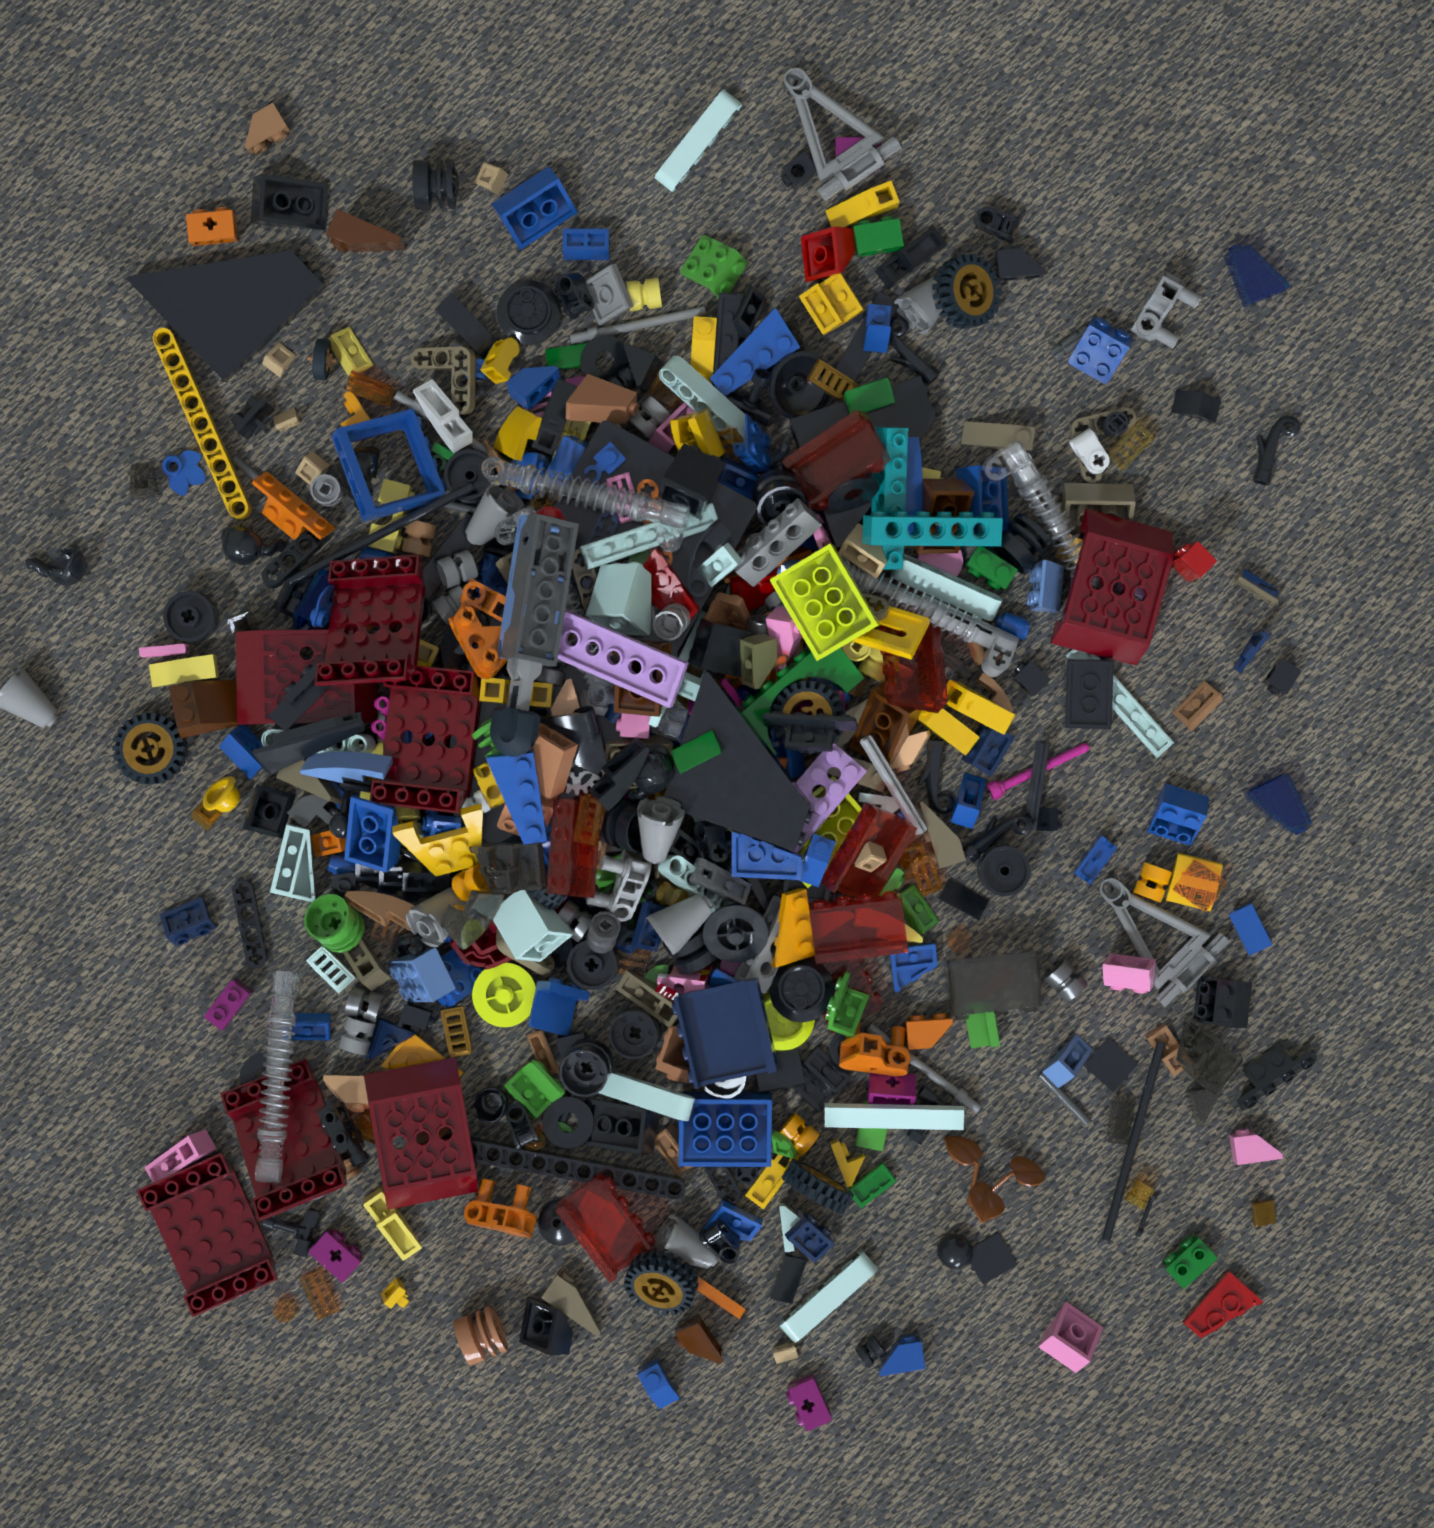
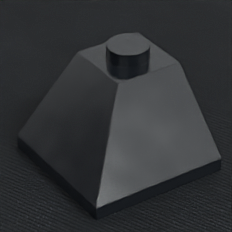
[519,1297,573,1355]

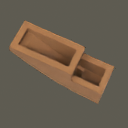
[345,891,414,931]

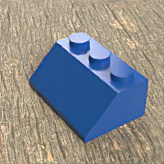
[491,166,578,250]
[956,465,1009,534]

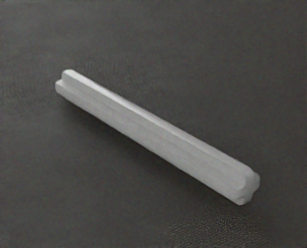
[860,735,927,835]

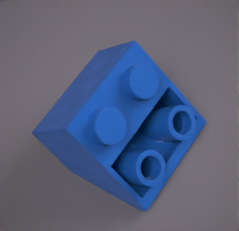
[1147,783,1209,846]

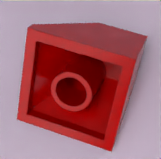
[801,226,855,282]

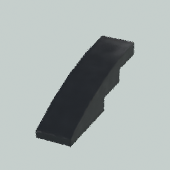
[355,859,450,892]

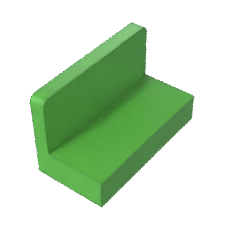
[963,999,1000,1048]

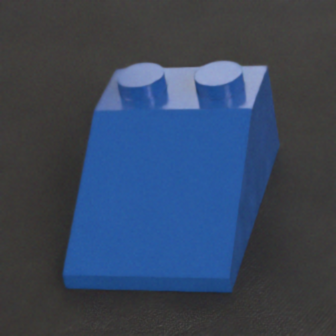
[344,795,401,873]

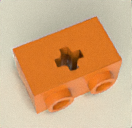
[186,207,238,246]

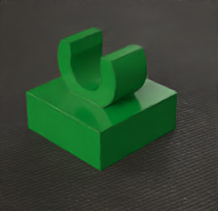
[431,442,455,472]

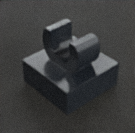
[1036,808,1062,831]

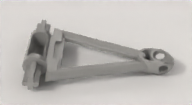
[784,68,902,201]
[1099,878,1229,1007]

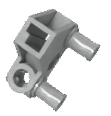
[1130,270,1202,349]
[586,850,651,922]

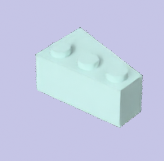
[270,823,315,902]

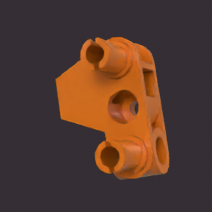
[457,578,506,622]
[448,606,508,679]
[839,1022,910,1076]
[464,1178,537,1239]

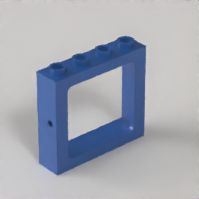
[331,409,446,523]

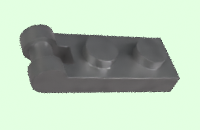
[689,858,752,905]

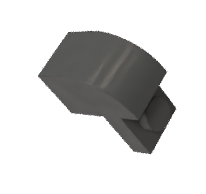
[287,795,335,828]

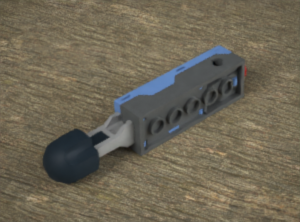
[490,506,579,757]

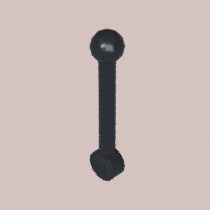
[1135,1191,1157,1238]

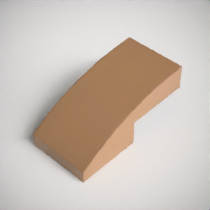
[975,672,1013,712]
[1145,1023,1193,1076]

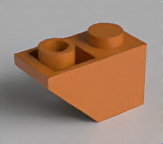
[905,1013,953,1050]

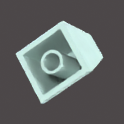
[586,562,651,636]
[489,886,573,962]

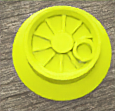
[472,963,536,1027]
[762,989,815,1050]

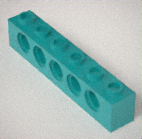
[871,427,908,570]
[862,511,1003,546]

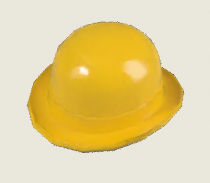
[203,776,241,812]

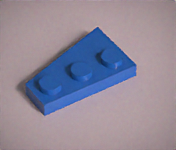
[732,830,803,880]

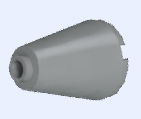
[894,273,943,334]
[465,482,526,545]
[0,666,58,728]
[637,796,685,864]
[406,886,469,947]
[647,894,713,955]
[653,1214,719,1269]

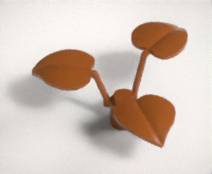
[943,1136,1046,1224]

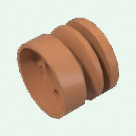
[453,1305,508,1366]

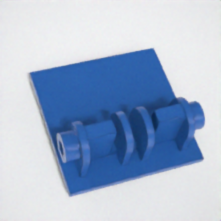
[733,414,771,473]

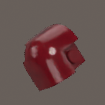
[450,910,512,970]

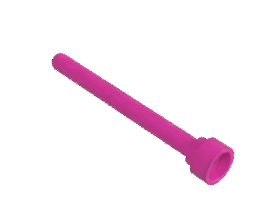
[986,743,1089,801]

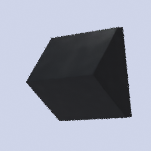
[243,784,295,838]

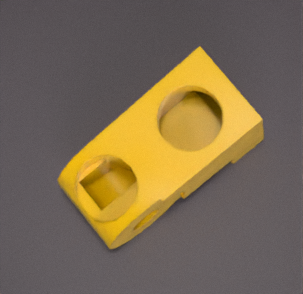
[480,338,520,384]
[473,762,505,809]

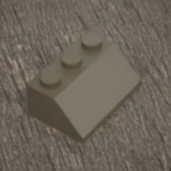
[1061,483,1136,537]

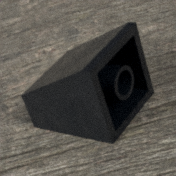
[657,443,726,519]
[688,618,757,678]

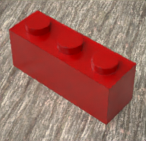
[1171,541,1217,582]

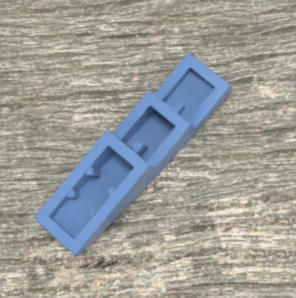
[300,751,393,783]

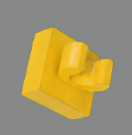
[381,1277,409,1308]

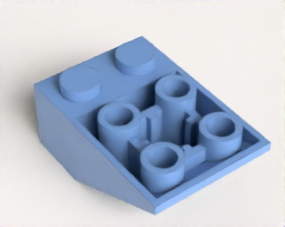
[1026,560,1064,613]
[388,947,456,1002]

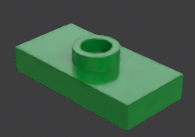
[848,1162,897,1209]

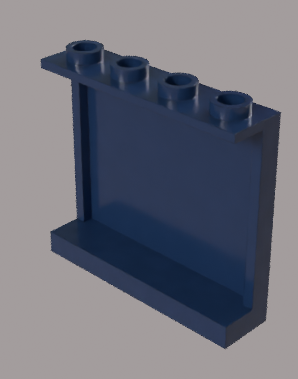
[672,977,779,1089]

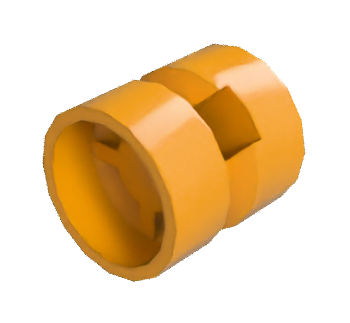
[1133,862,1172,903]
[452,863,496,902]
[778,1112,820,1156]

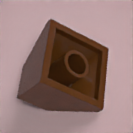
[674,1314,724,1364]

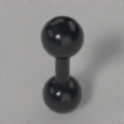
[329,782,358,839]

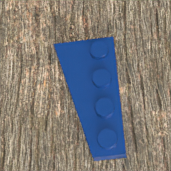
[710,308,801,396]
[486,750,548,844]

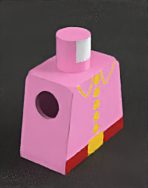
[657,964,712,994]

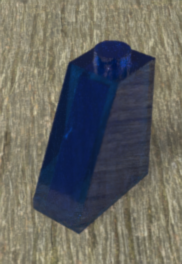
[1223,243,1290,308]
[292,569,334,630]
[1243,773,1313,835]

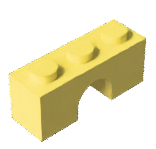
[368,479,415,554]

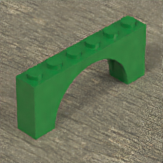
[739,648,864,755]

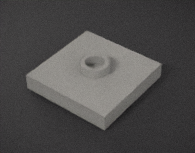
[585,264,634,326]

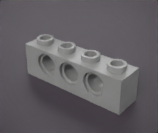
[734,498,822,587]
[734,895,781,994]

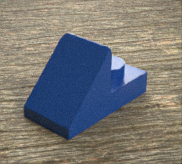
[863,304,891,353]

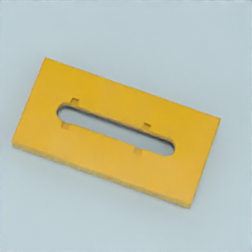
[853,603,930,660]

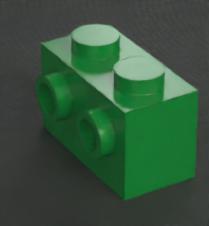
[853,216,904,258]
[965,546,1018,591]
[1162,1234,1218,1289]

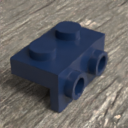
[472,552,508,598]

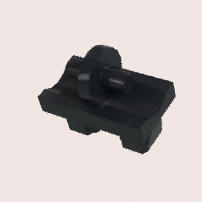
[231,395,275,440]

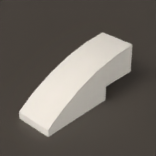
[413,379,472,453]

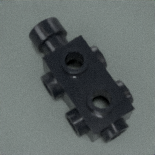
[318,1098,370,1168]

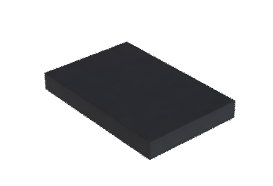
[1065,659,1114,729]

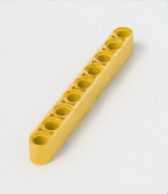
[153,328,252,520]

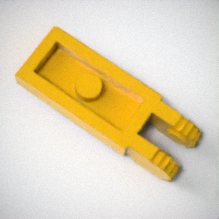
[745,1154,800,1209]

